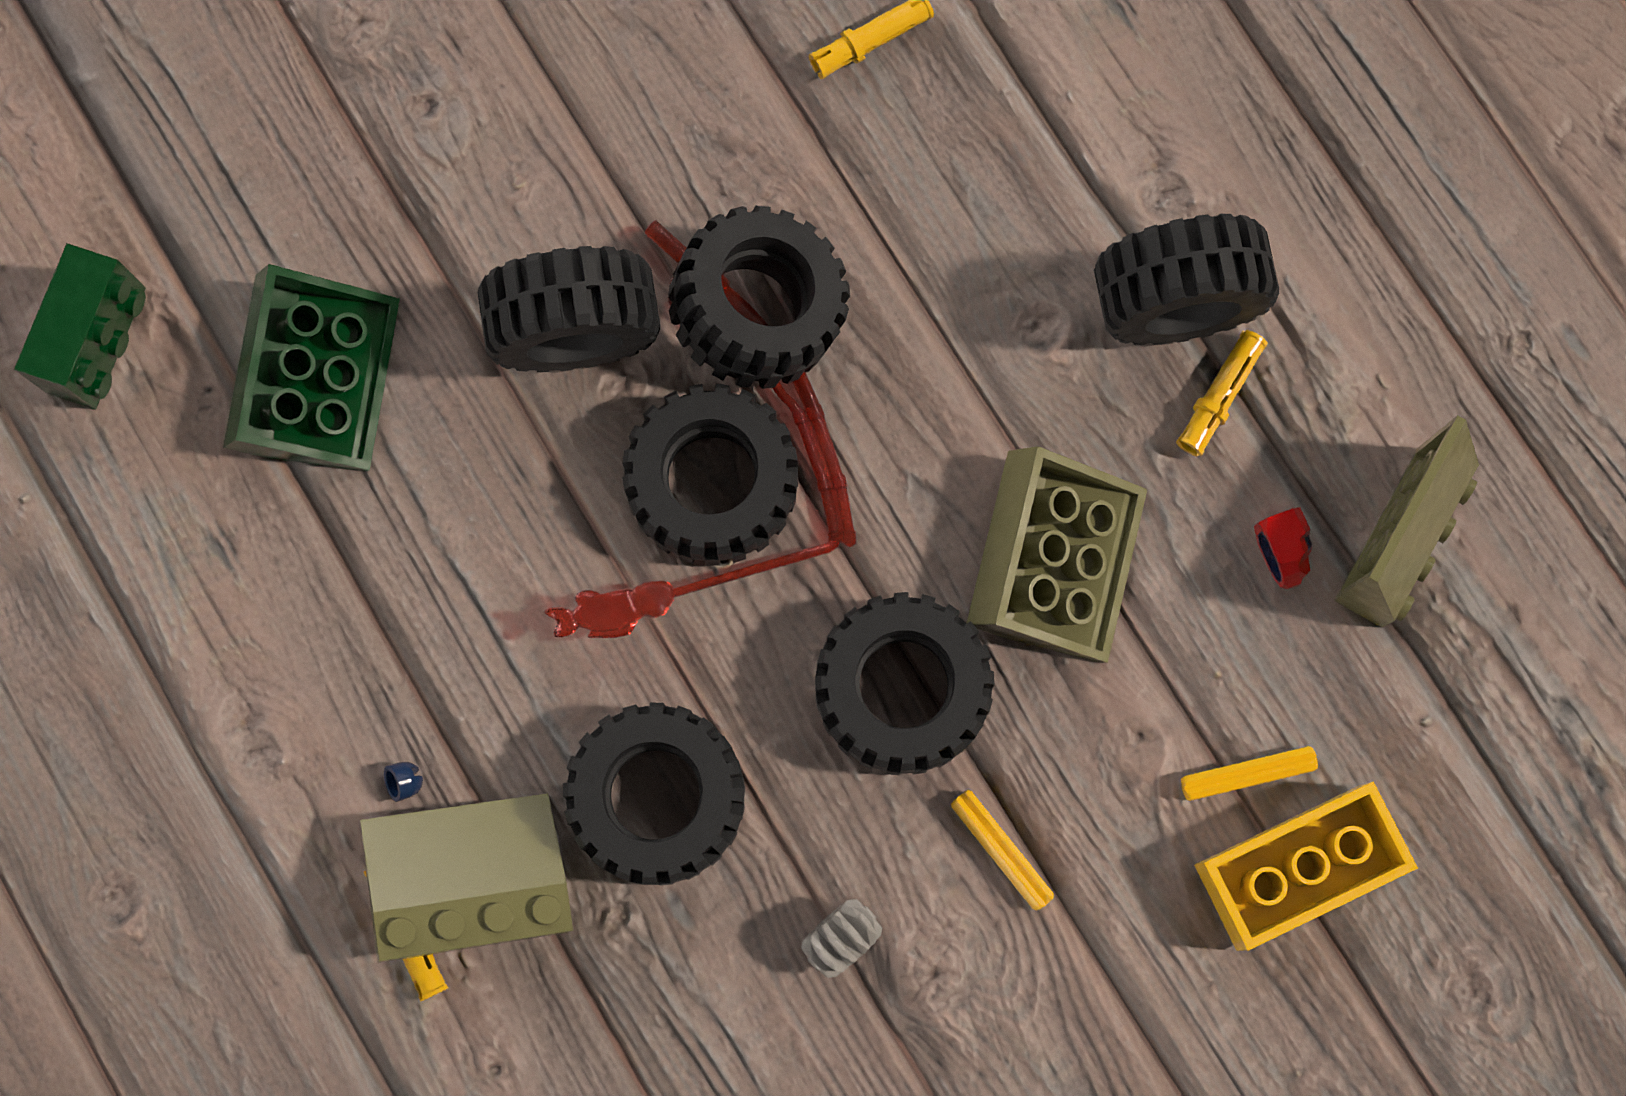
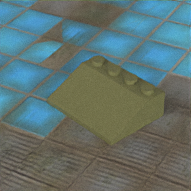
[1334,415,1479,628]
[967,446,1147,663]
[360,793,573,963]

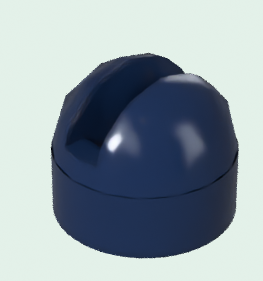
[384,762,423,802]

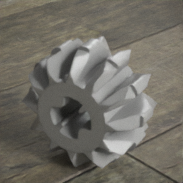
[801,899,882,978]

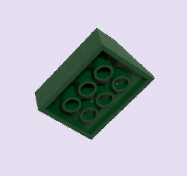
[223,264,400,471]

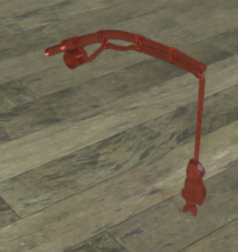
[544,220,857,638]

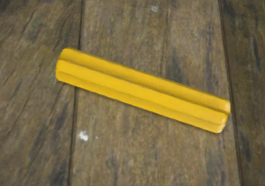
[1181,746,1318,801]
[951,790,1054,911]

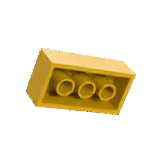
[1194,781,1418,951]

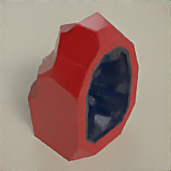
[1254,507,1312,589]

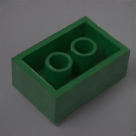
[14,243,146,410]

